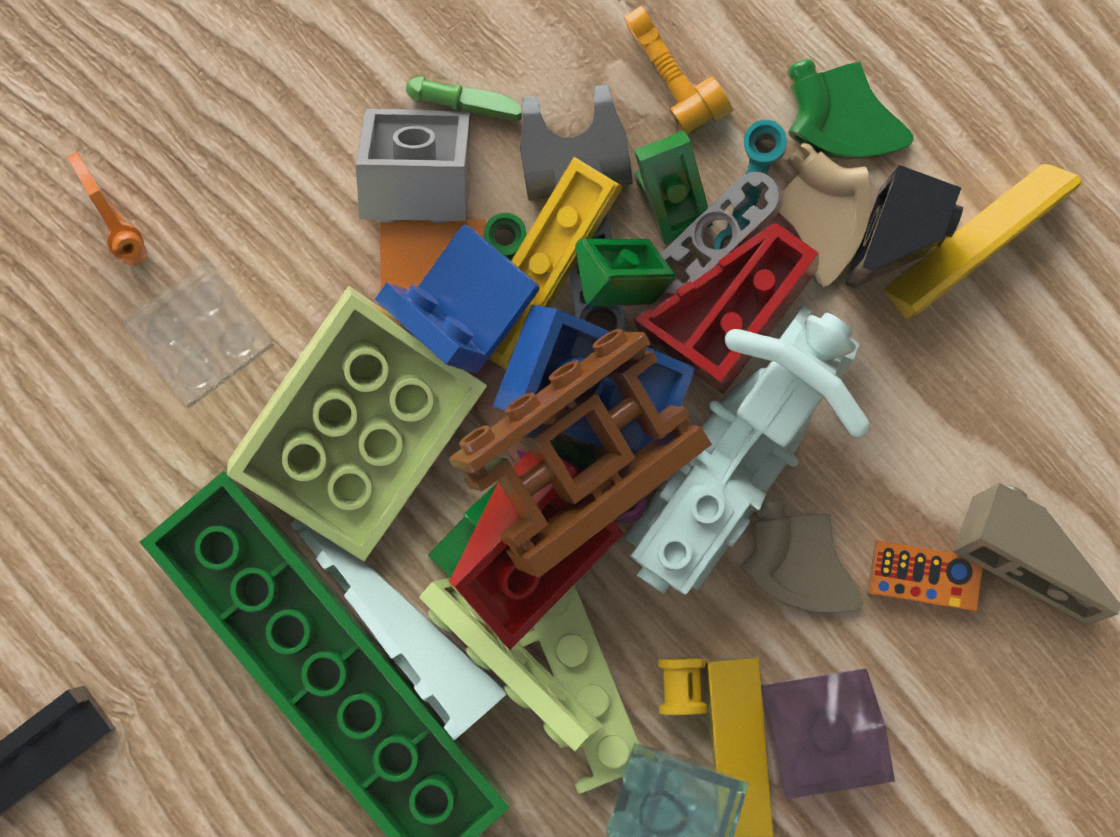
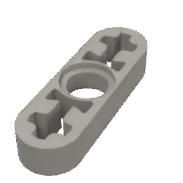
[661,172,783,295]

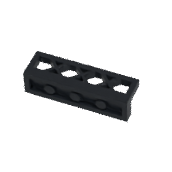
[0,686,116,816]

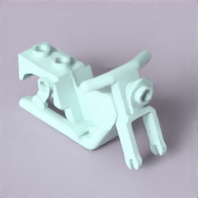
[624,304,870,595]

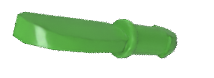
[406,76,522,122]

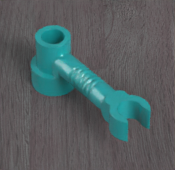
[714,120,787,250]

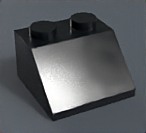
[845,165,963,288]

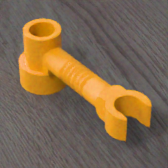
[624,6,733,135]

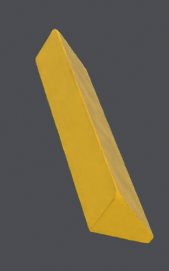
[884,164,1082,320]
[705,657,773,837]

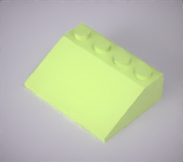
[227,286,487,562]

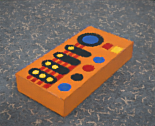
[867,541,983,611]

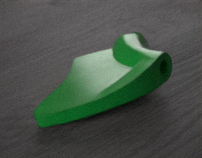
[788,59,914,159]

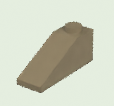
[953,483,1120,625]

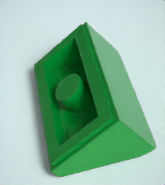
[575,239,676,307]

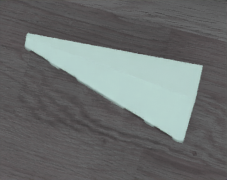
[290,519,507,740]

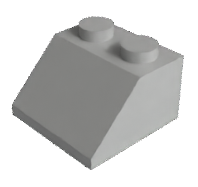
[356,108,470,224]

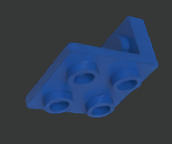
[374,225,540,374]

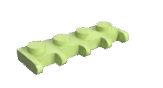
[518,584,648,794]

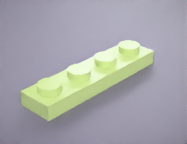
[419,577,604,751]

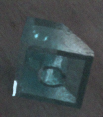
[606,743,749,837]

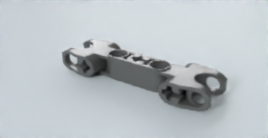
[520,84,660,461]

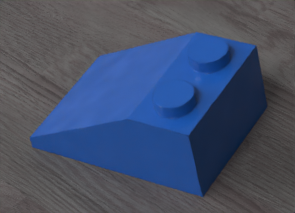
[493,305,696,454]

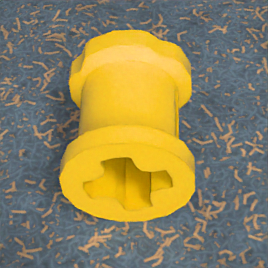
[657,657,707,715]

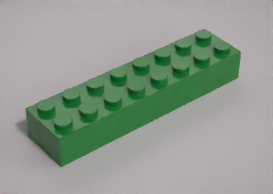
[139,470,512,837]

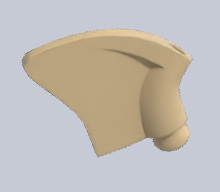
[778,143,872,287]

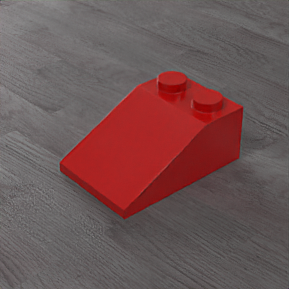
[449,450,624,650]

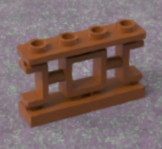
[449,329,712,578]

